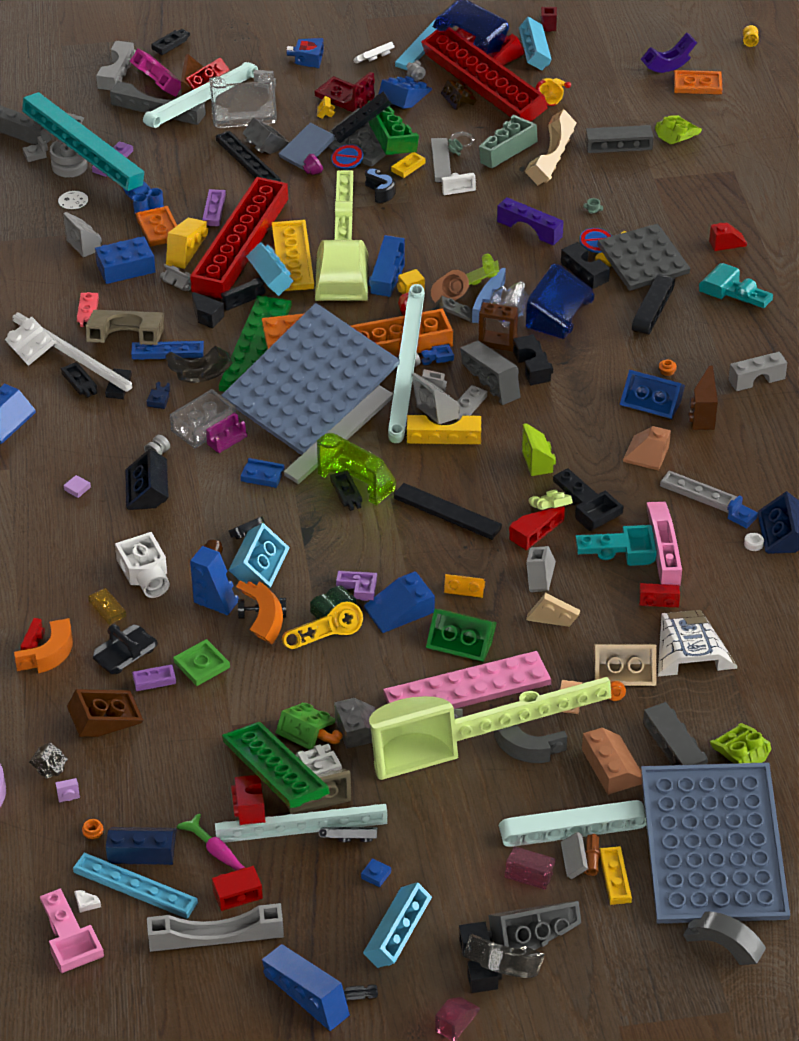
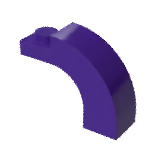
[641,32,697,73]

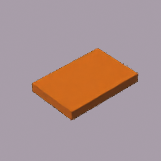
[674,70,722,94]
[135,206,177,247]

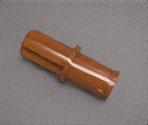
[585,834,601,876]

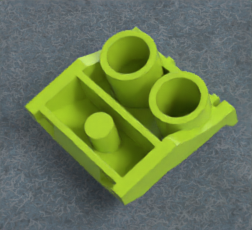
[655,115,702,144]
[710,723,771,764]

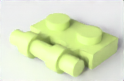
[529,490,573,510]

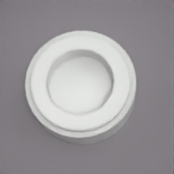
[744,533,764,551]

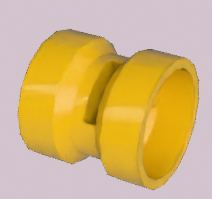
[743,25,759,47]

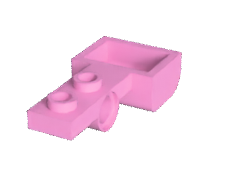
[40,889,104,973]

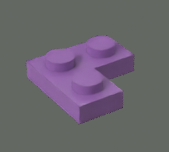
[336,571,377,601]

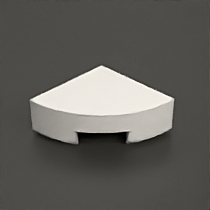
[74,890,101,913]

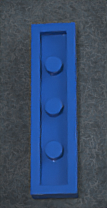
[131,341,204,360]

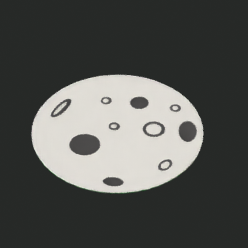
[58,191,88,209]

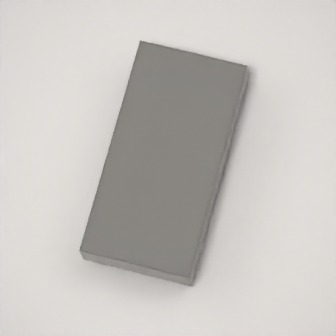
[561,832,588,879]

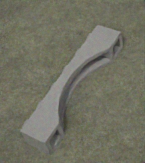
[147,903,284,952]

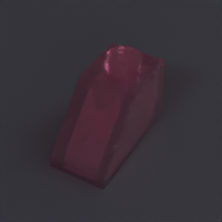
[435,997,480,1041]

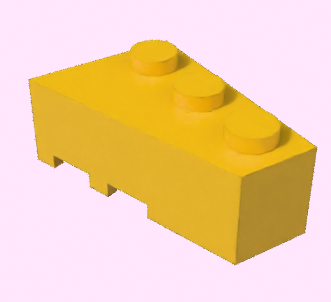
[166,217,208,269]

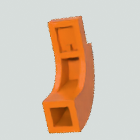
[236,580,283,645]
[14,618,73,673]

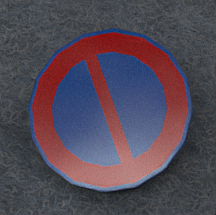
[331,144,364,169]
[580,228,612,253]

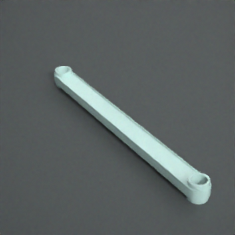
[143,62,258,128]
[388,284,425,443]

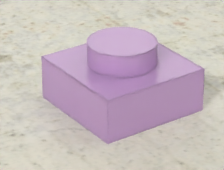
[55,778,80,802]

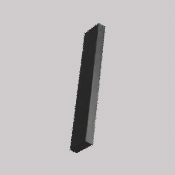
[215,131,281,182]
[394,483,502,540]

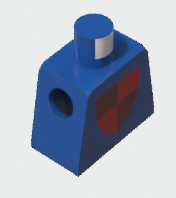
[287,38,324,68]

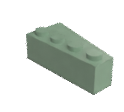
[479,115,538,168]

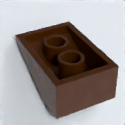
[688,366,718,430]
[67,689,143,737]

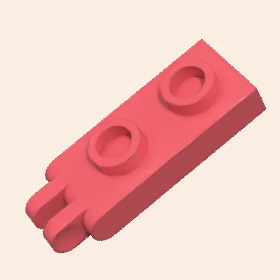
[77,292,99,327]

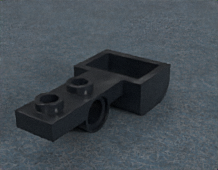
[553,468,624,531]

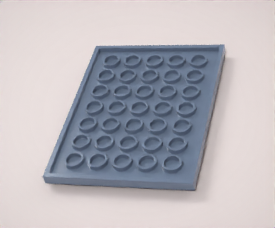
[222,303,400,455]
[641,763,790,924]

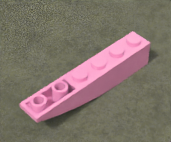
[646,502,682,586]

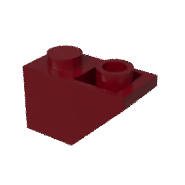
[540,7,557,32]

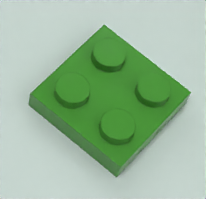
[173,639,230,686]

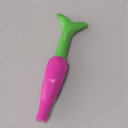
[177,814,245,871]

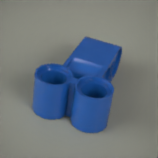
[123,181,164,213]

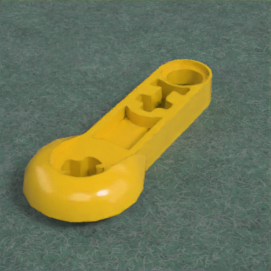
[282,601,363,649]

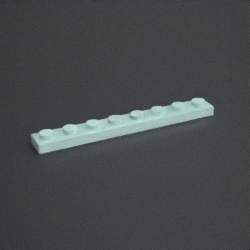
[215,804,387,843]

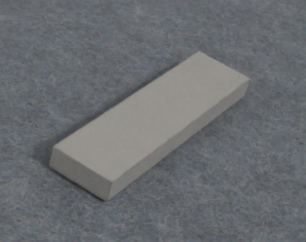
[431,138,451,182]
[660,471,737,512]

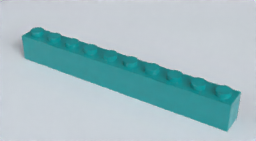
[22,92,145,191]

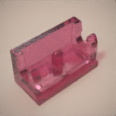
[505,846,555,890]

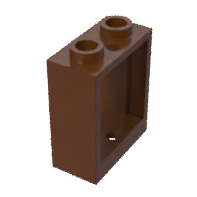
[479,302,518,352]

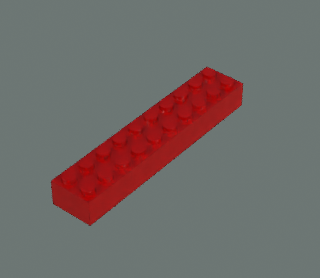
[421,24,548,122]
[190,177,288,299]

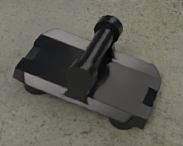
[93,624,158,675]

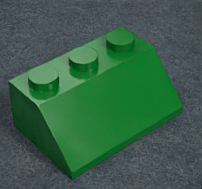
[426,609,497,662]

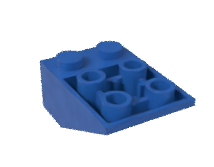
[378,76,432,108]

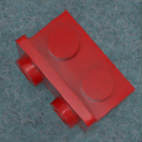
[639,583,680,608]

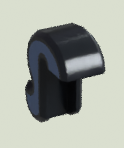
[365,168,396,203]

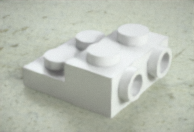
[5,317,55,366]

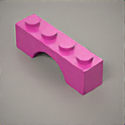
[130,49,181,97]

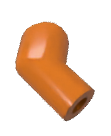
[317,729,343,744]

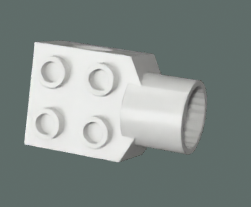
[115,532,170,598]

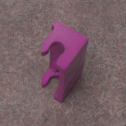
[206,413,247,453]

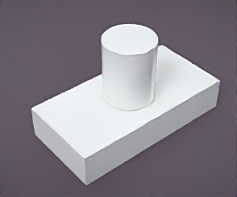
[442,173,476,195]

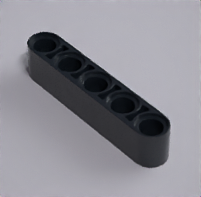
[632,274,675,335]

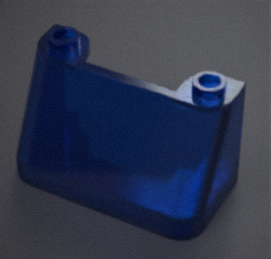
[432,0,509,54]
[526,263,595,339]

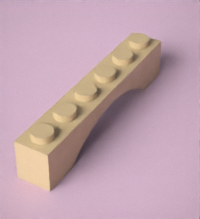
[525,109,576,185]

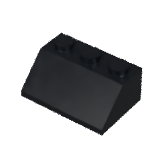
[125,449,169,510]

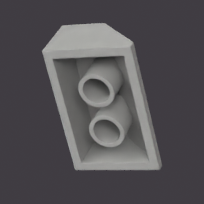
[412,373,460,424]

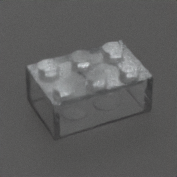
[169,389,236,449]

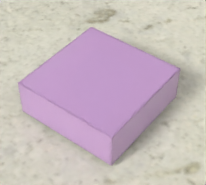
[64,475,91,498]

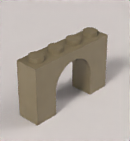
[86,310,164,345]

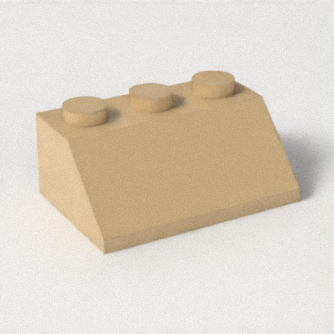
[594,644,656,686]

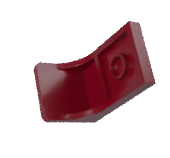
[315,72,375,112]

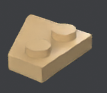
[526,593,580,627]

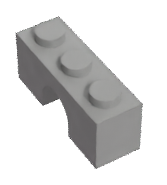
[729,352,787,391]

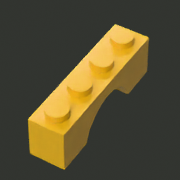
[407,415,481,444]

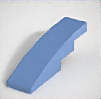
[472,268,506,323]

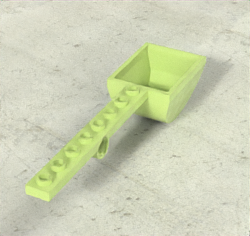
[315,170,368,301]
[369,677,611,780]

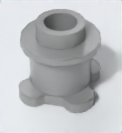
[406,60,426,81]

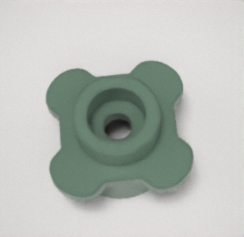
[448,139,463,156]
[584,198,603,214]

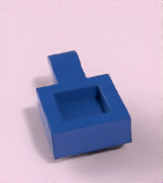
[421,344,454,365]

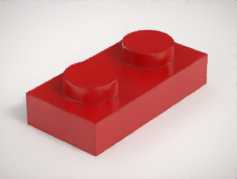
[20,618,45,650]

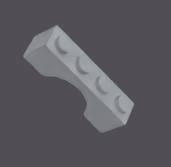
[96,41,136,90]

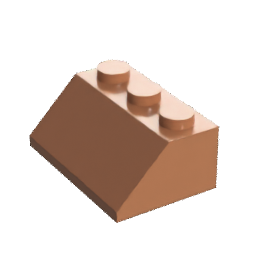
[582,728,642,795]

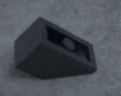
[192,292,224,328]

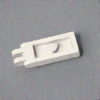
[353,42,394,64]

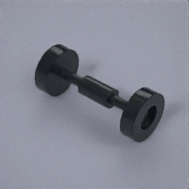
[238,598,286,619]

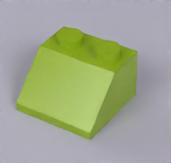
[522,423,556,476]

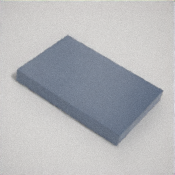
[279,122,335,170]

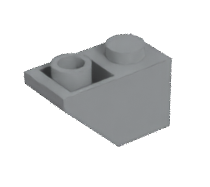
[526,546,556,592]

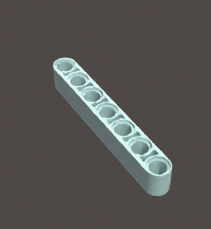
[499,800,646,847]

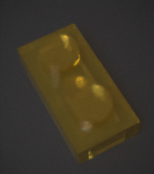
[89,588,126,625]

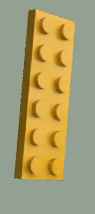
[272,220,314,291]

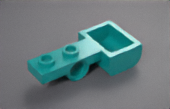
[699,263,773,308]
[576,525,657,566]

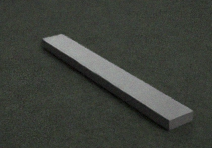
[284,385,393,484]

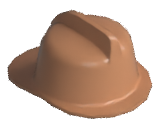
[431,270,469,303]

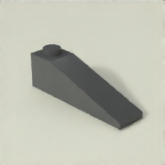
[488,901,581,961]

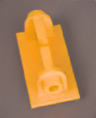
[444,574,485,598]

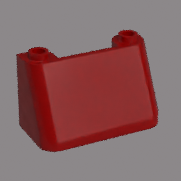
[456,10,525,65]

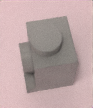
[422,369,447,391]

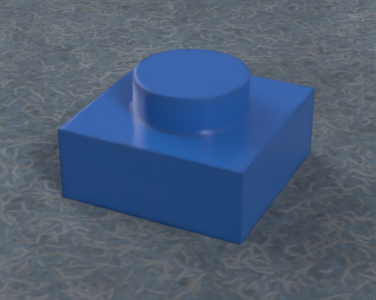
[361,858,391,887]

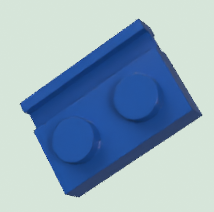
[240,458,285,488]

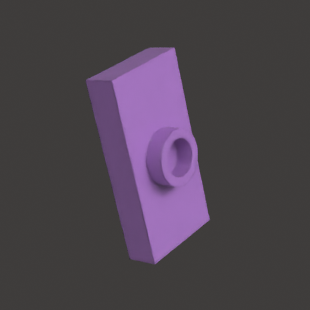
[132,665,176,691]

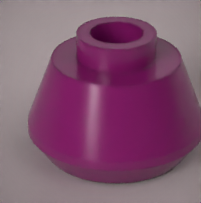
[302,154,323,175]

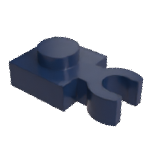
[147,382,170,409]

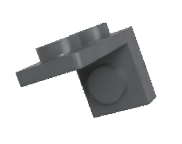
[431,296,472,322]

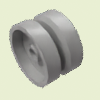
[50,139,88,177]

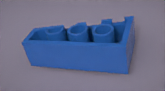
[262,944,350,1031]

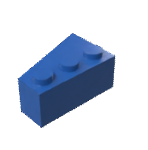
[190,546,239,615]

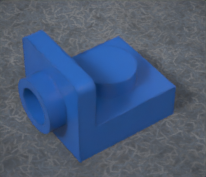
[727,495,758,528]

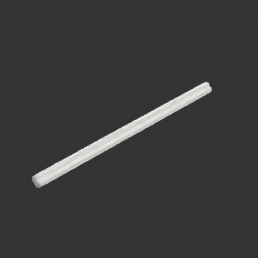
[13,312,132,392]

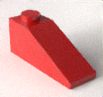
[509,506,565,551]

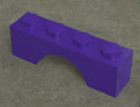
[497,197,563,246]

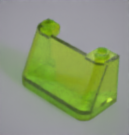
[317,433,396,506]

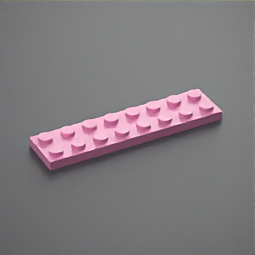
[384,651,551,709]

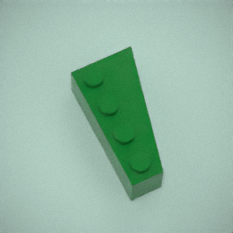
[368,101,419,155]

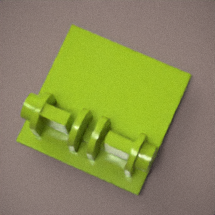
[466,254,500,285]

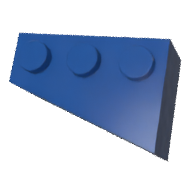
[368,235,405,297]

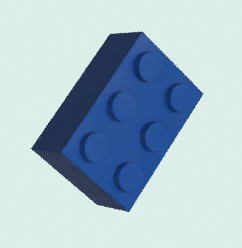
[95,236,156,284]

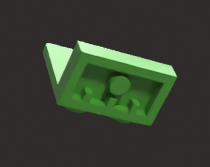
[276,703,336,750]

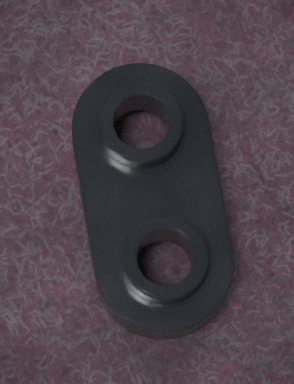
[228,516,265,540]

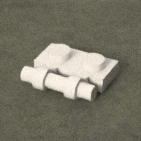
[296,744,342,775]

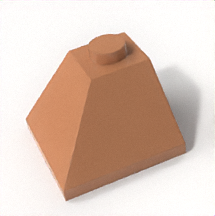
[623,426,671,471]

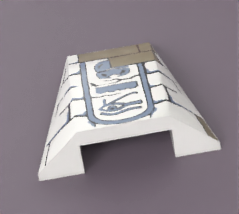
[658,610,737,676]

